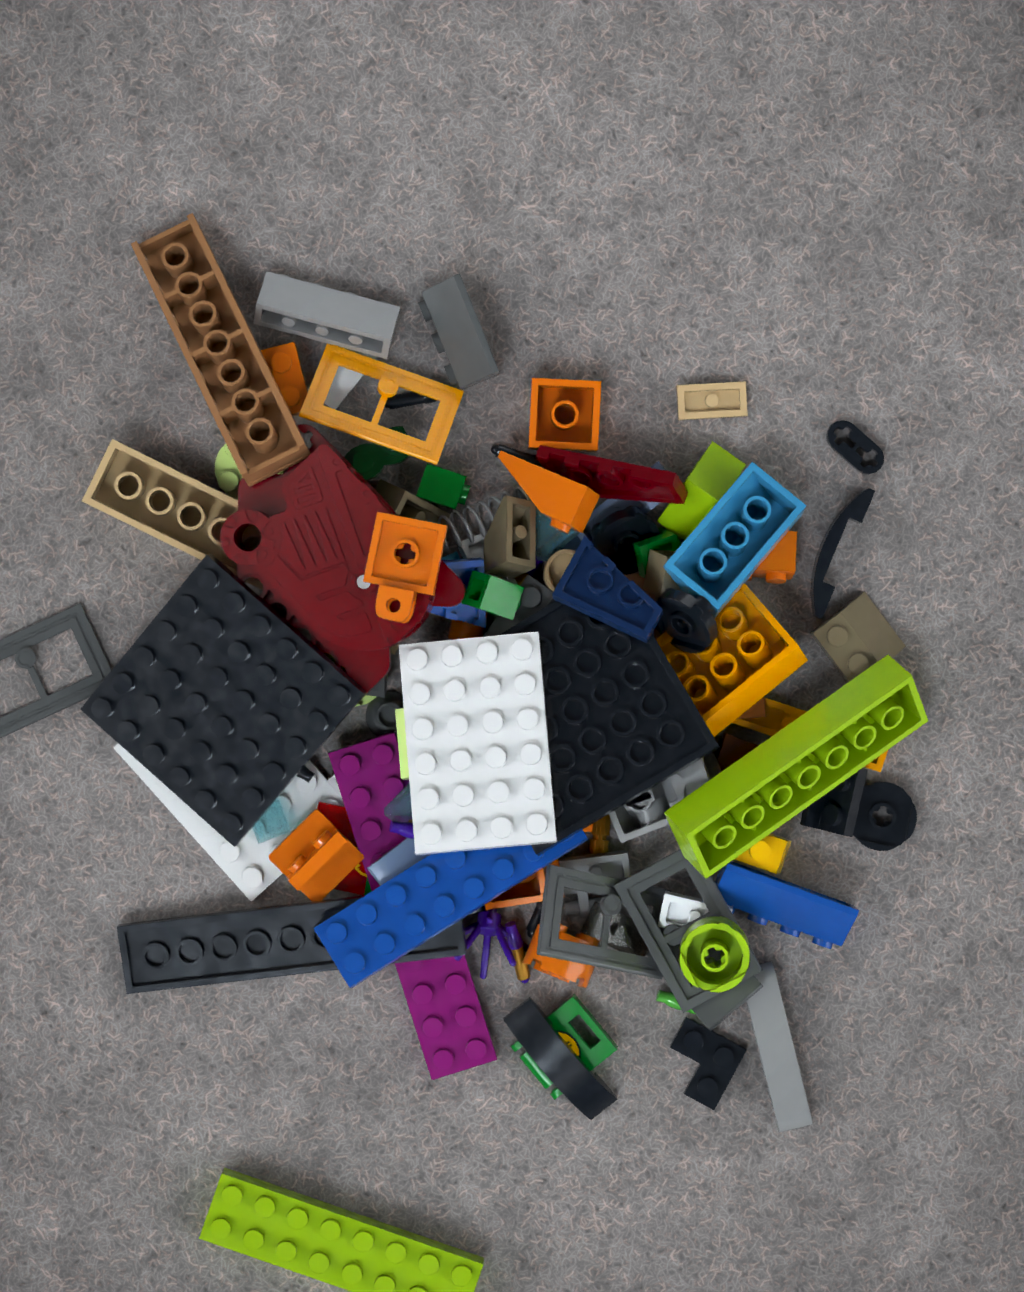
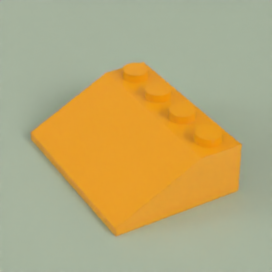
[656,583,808,737]

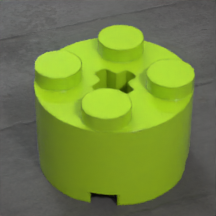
[679,916,750,993]

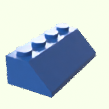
[715,861,859,949]

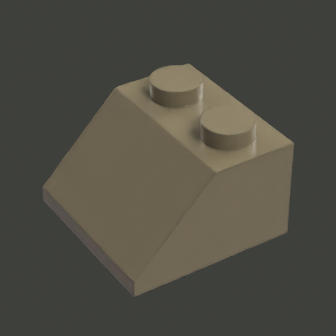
[810,591,906,683]

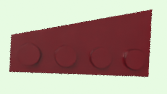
[536,445,688,504]

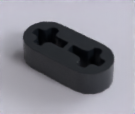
[826,420,884,475]

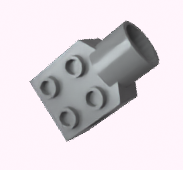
[609,752,722,843]

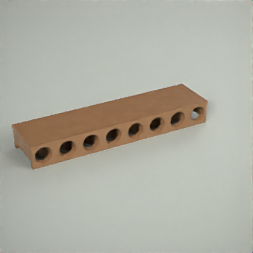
[131,213,311,487]

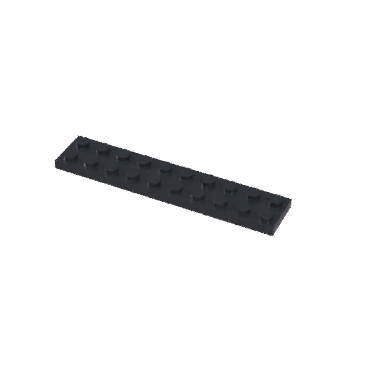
[117,895,468,994]

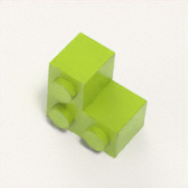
[657,441,746,541]

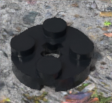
[591,506,660,575]
[656,588,718,654]
[853,781,917,851]

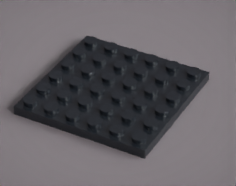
[81,553,367,847]
[500,601,720,856]

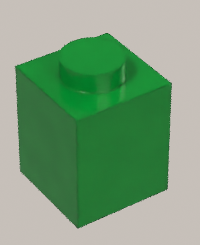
[416,463,471,510]
[462,570,524,620]

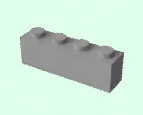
[253,271,400,359]

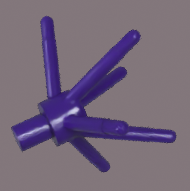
[454,905,529,979]

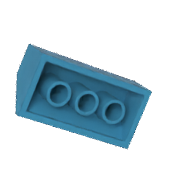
[663,462,806,619]

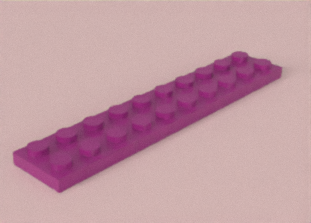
[328,731,497,1080]

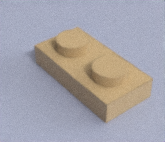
[676,381,748,420]

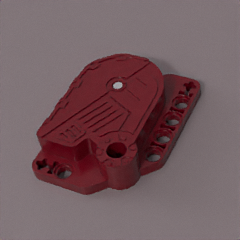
[220,424,466,698]

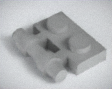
[559,850,631,917]

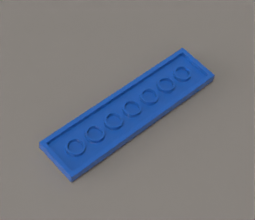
[314,830,588,989]

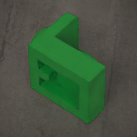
[634,527,681,578]

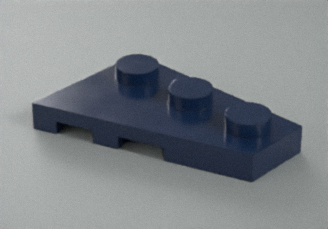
[552,536,663,643]

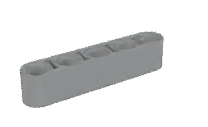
[746,961,813,1133]

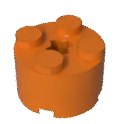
[522,924,600,989]

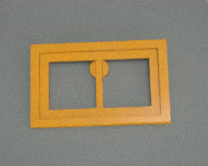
[299,343,464,465]

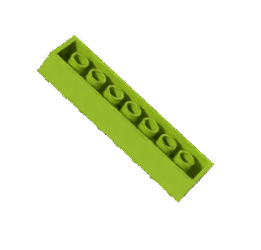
[664,655,928,879]
[199,1167,484,1292]

